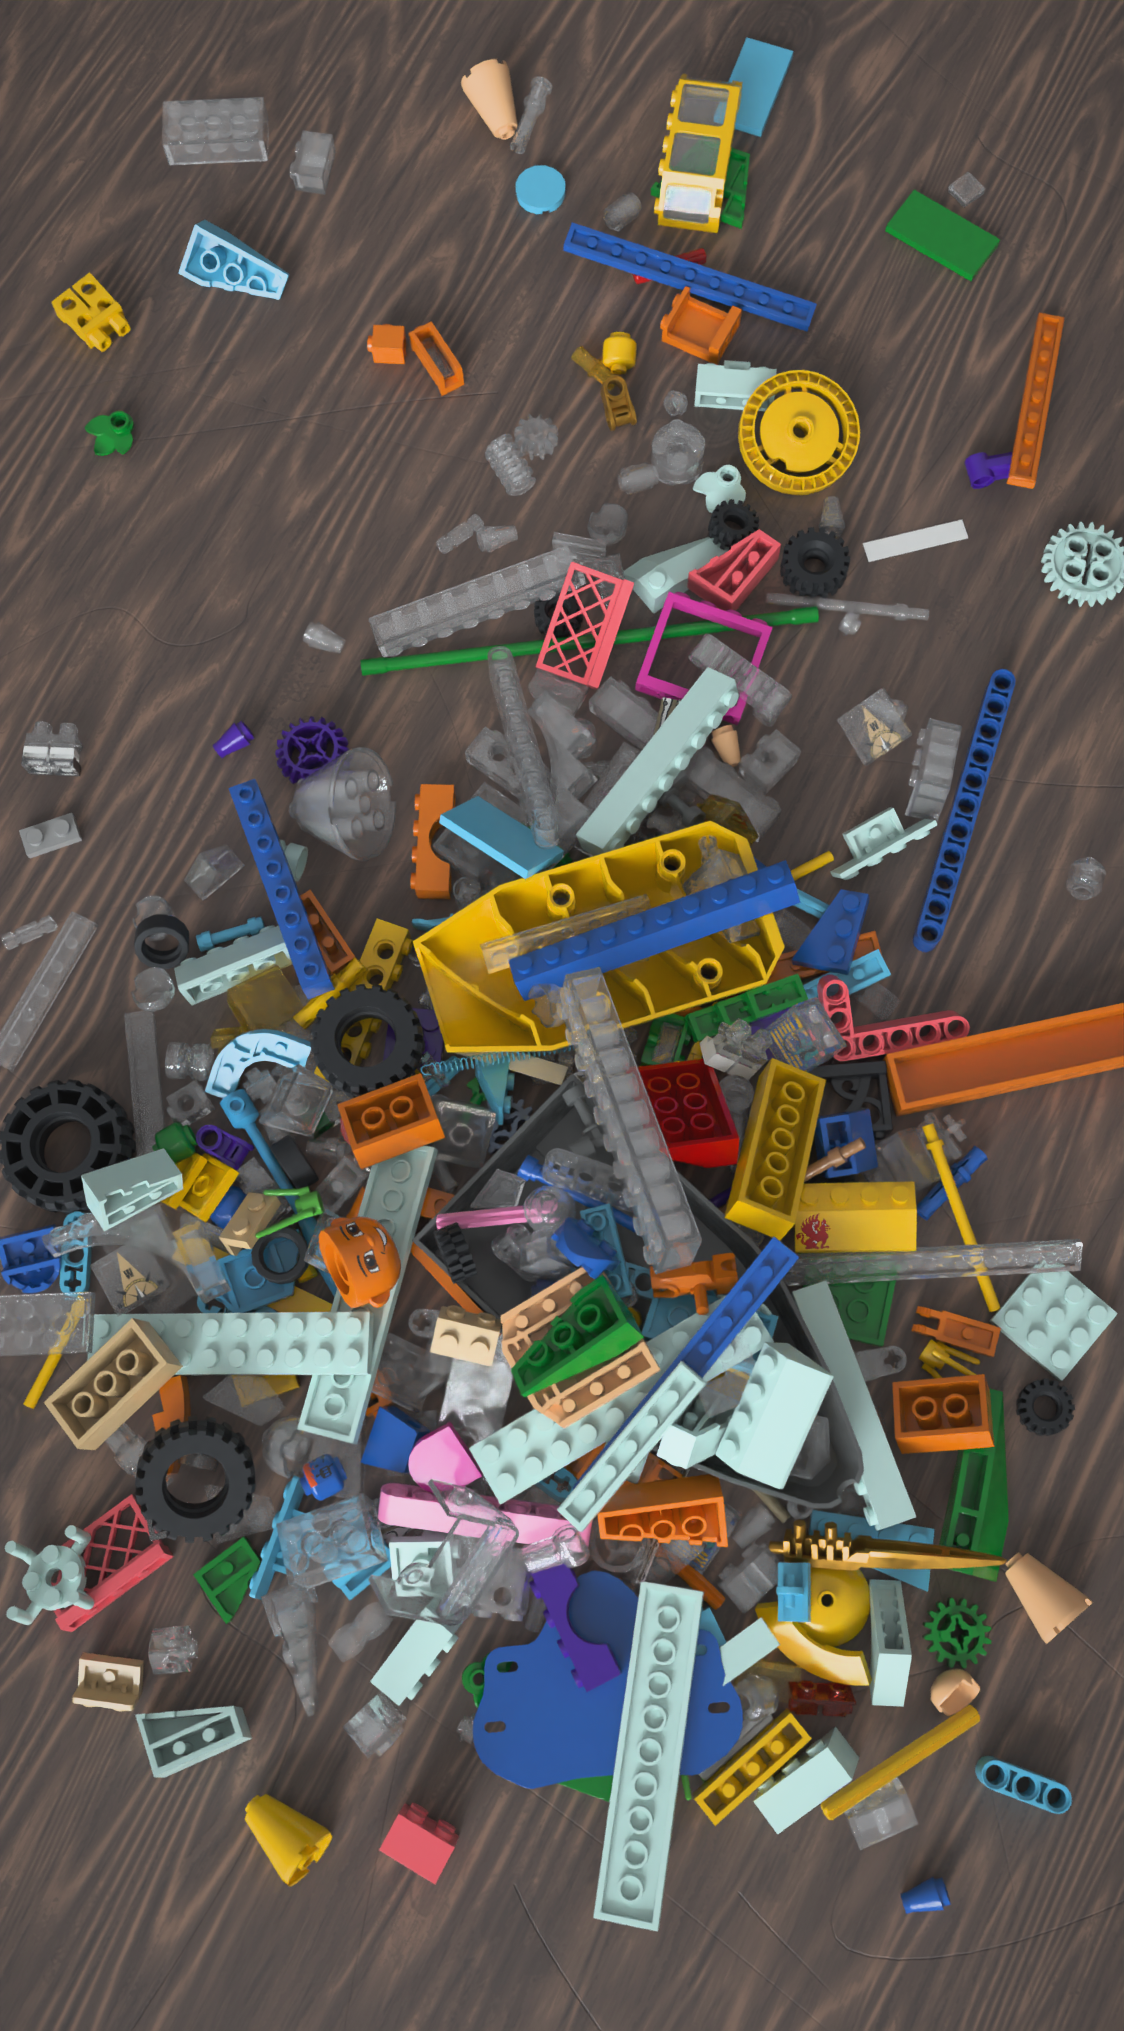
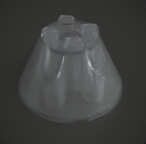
[289,747,396,861]

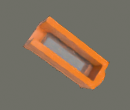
[409,321,464,396]

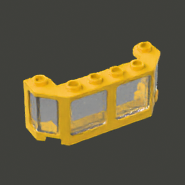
[654,74,743,233]

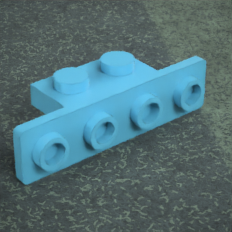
[249,1476,324,1600]

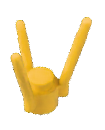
[918,1339,980,1379]

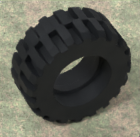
[310,984,425,1098]
[135,1416,256,1543]

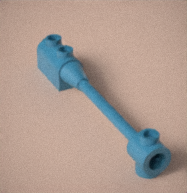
[220,1089,337,1298]

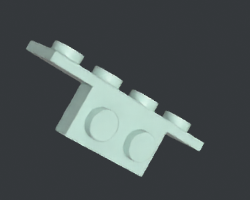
[830,807,937,880]

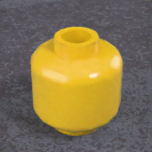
[602,332,637,375]

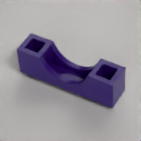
[529,1556,622,1692]

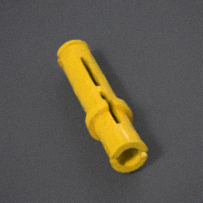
[293,957,367,1030]

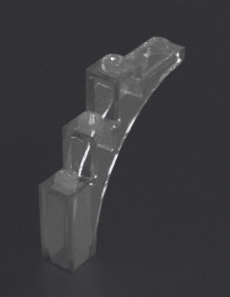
[42,1204,231,1303]

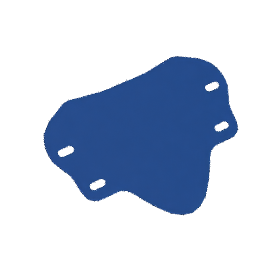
[473,1570,743,1789]

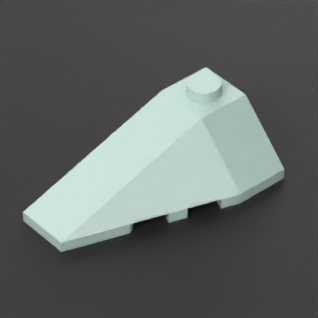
[621,537,729,614]

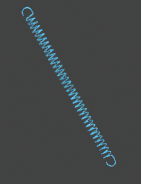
[421,1030,626,1075]

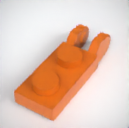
[911,1306,1001,1358]

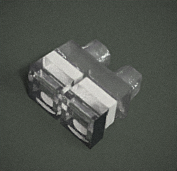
[21,722,83,776]

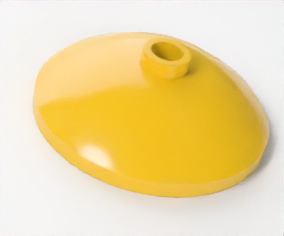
[798,1567,870,1647]

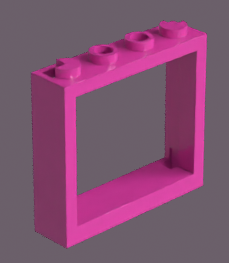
[635,592,773,726]

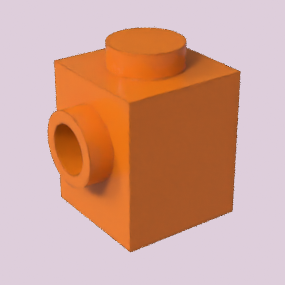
[367,324,407,364]

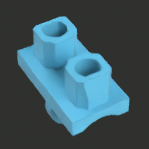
[776,1562,811,1622]

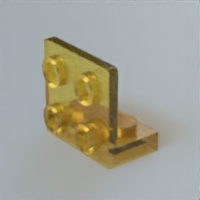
[227,965,304,1033]

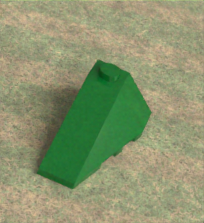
[511,1274,644,1397]

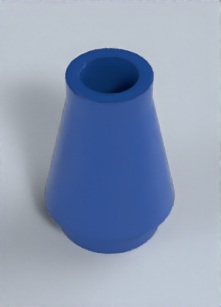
[900,1876,951,1914]

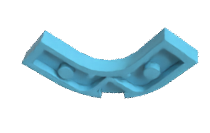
[205,1029,311,1098]

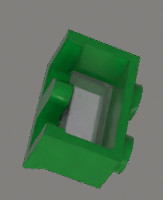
[639,1014,692,1067]

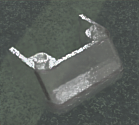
[368,1479,519,1626]

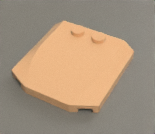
[500,1267,661,1428]

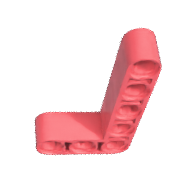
[817,975,970,1061]

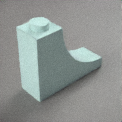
[869,1579,912,1706]

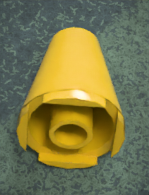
[245,1794,332,1887]

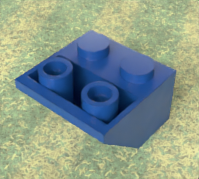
[814,1109,878,1178]

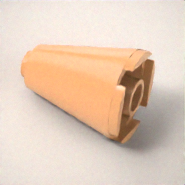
[461,59,518,140]
[1005,1552,1093,1644]

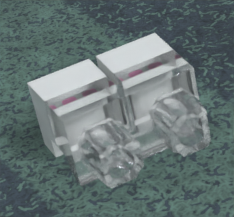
[700,1019,773,1082]

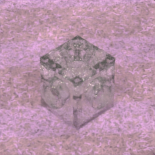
[148,1626,198,1675]

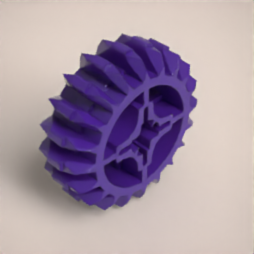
[275,716,350,790]

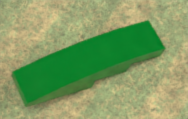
[685,974,809,1043]

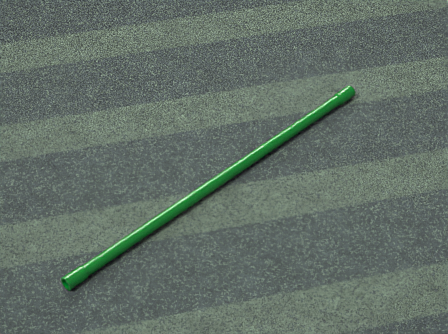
[360,606,819,676]

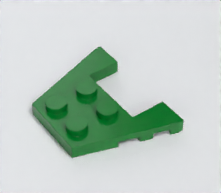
[651,137,750,229]

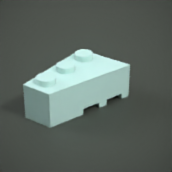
[370,1599,469,1706]

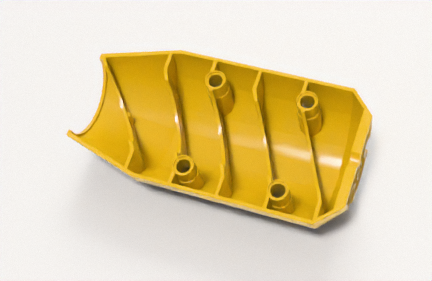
[413,821,785,1053]

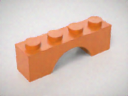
[410,784,456,899]

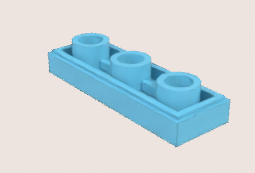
[580,1203,633,1298]

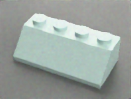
[174,925,292,1005]
[715,1342,834,1489]

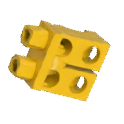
[51,272,131,352]

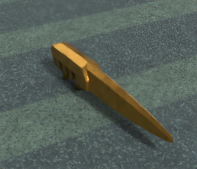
[769,1519,1007,1571]

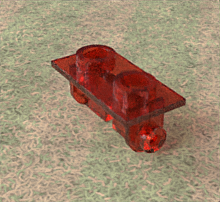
[788,1680,856,1717]

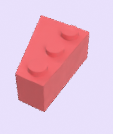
[687,529,781,611]

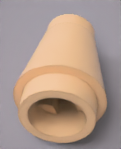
[711,725,742,768]

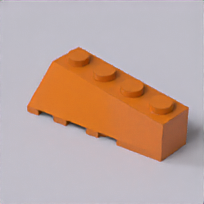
[597,1474,728,1547]

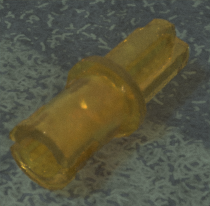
[571,346,616,391]

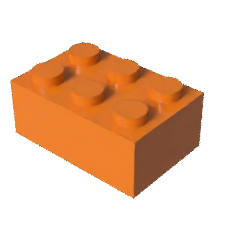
[337,1073,445,1169]
[892,1374,994,1454]

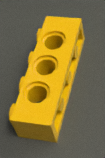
[692,1709,812,1826]

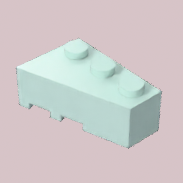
[81,1148,184,1231]
[657,1386,739,1469]
[135,1706,252,1778]
[754,1726,859,1834]

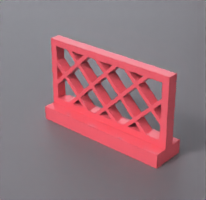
[535,562,634,690]
[51,1494,174,1632]

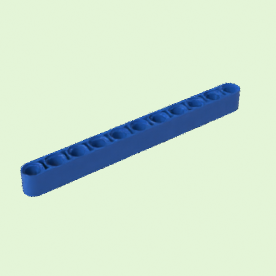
[913,669,1016,952]

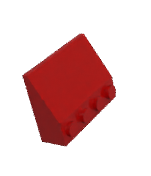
[624,1059,740,1168]

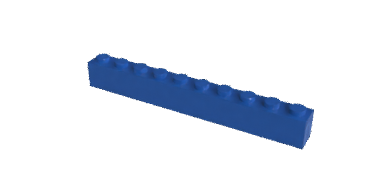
[508,860,800,1001]

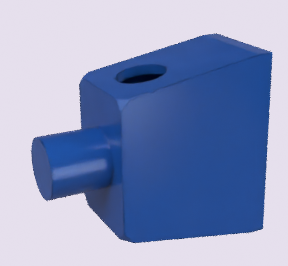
[361,1406,430,1473]

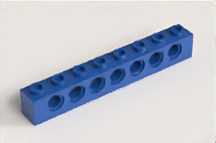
[229,778,335,999]

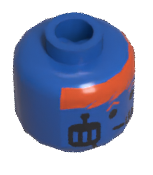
[299,1454,348,1501]

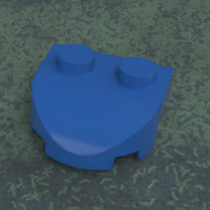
[550,1217,621,1279]
[0,1224,62,1293]

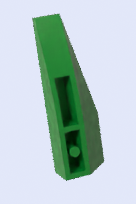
[939,1388,1009,1582]

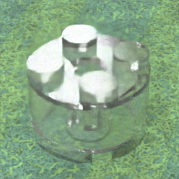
[651,419,705,486]

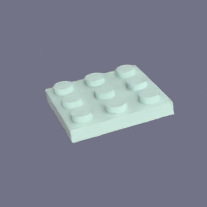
[989,1254,1118,1382]

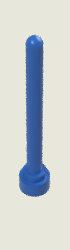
[517,1154,653,1239]

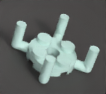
[5,1525,94,1625]

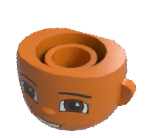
[319,1217,401,1308]

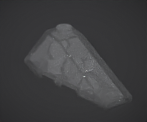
[261,1579,319,1717]

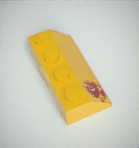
[793,1181,917,1253]

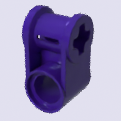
[196,1125,255,1173]

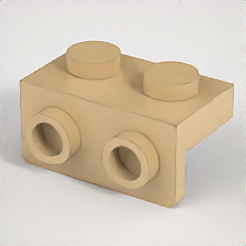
[219,1192,281,1256]
[430,1305,502,1367]
[72,1652,144,1711]

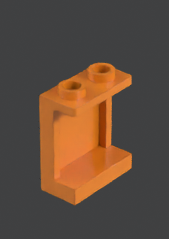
[660,286,742,365]

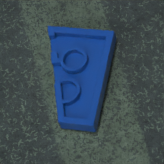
[791,889,870,975]

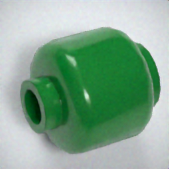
[152,1122,198,1164]

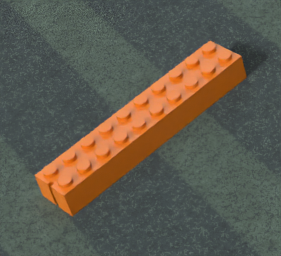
[882,1003,1124,1117]

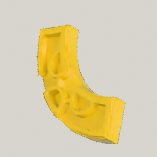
[755,1601,872,1686]

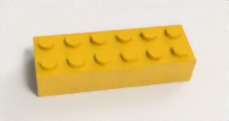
[724,1058,826,1241]

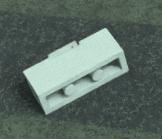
[694,360,777,411]

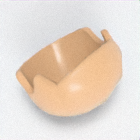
[931,1669,980,1716]

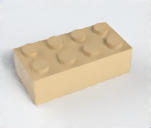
[44,1318,183,1450]

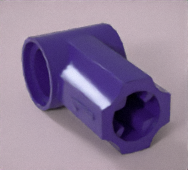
[965,452,1012,489]

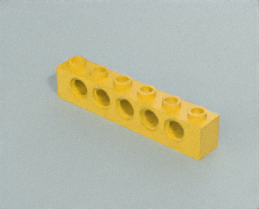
[313,918,413,1085]

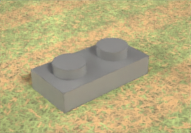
[19,812,82,858]

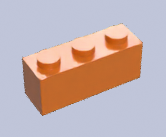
[300,890,356,975]

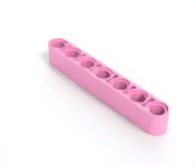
[378,1483,593,1551]

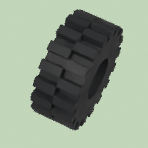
[780,527,850,601]

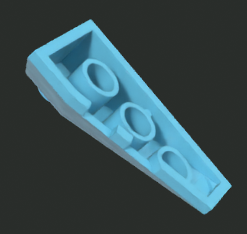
[179,220,290,299]

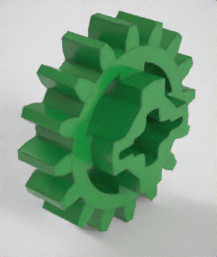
[922,1597,992,1669]

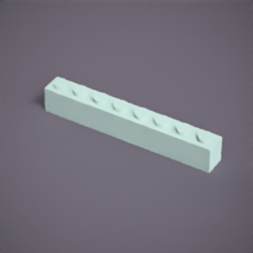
[576,667,739,856]
[791,1281,916,1531]

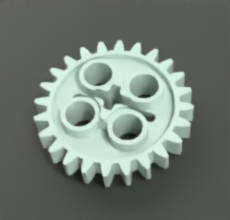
[1041,522,1124,607]

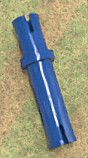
[916,1146,988,1221]

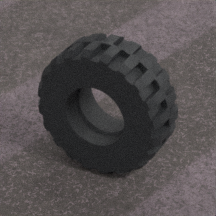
[0,1079,136,1214]

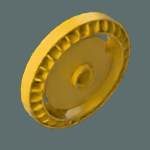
[738,370,860,495]

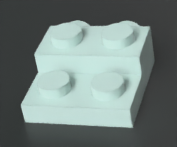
[389,1530,464,1600]

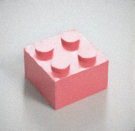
[379,1803,459,1884]

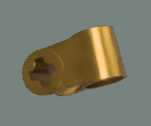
[600,375,637,431]

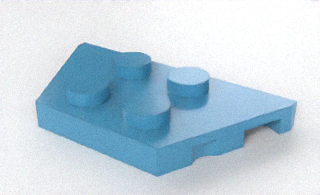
[190,1229,301,1313]

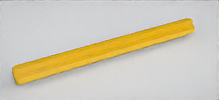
[820,1705,981,1820]

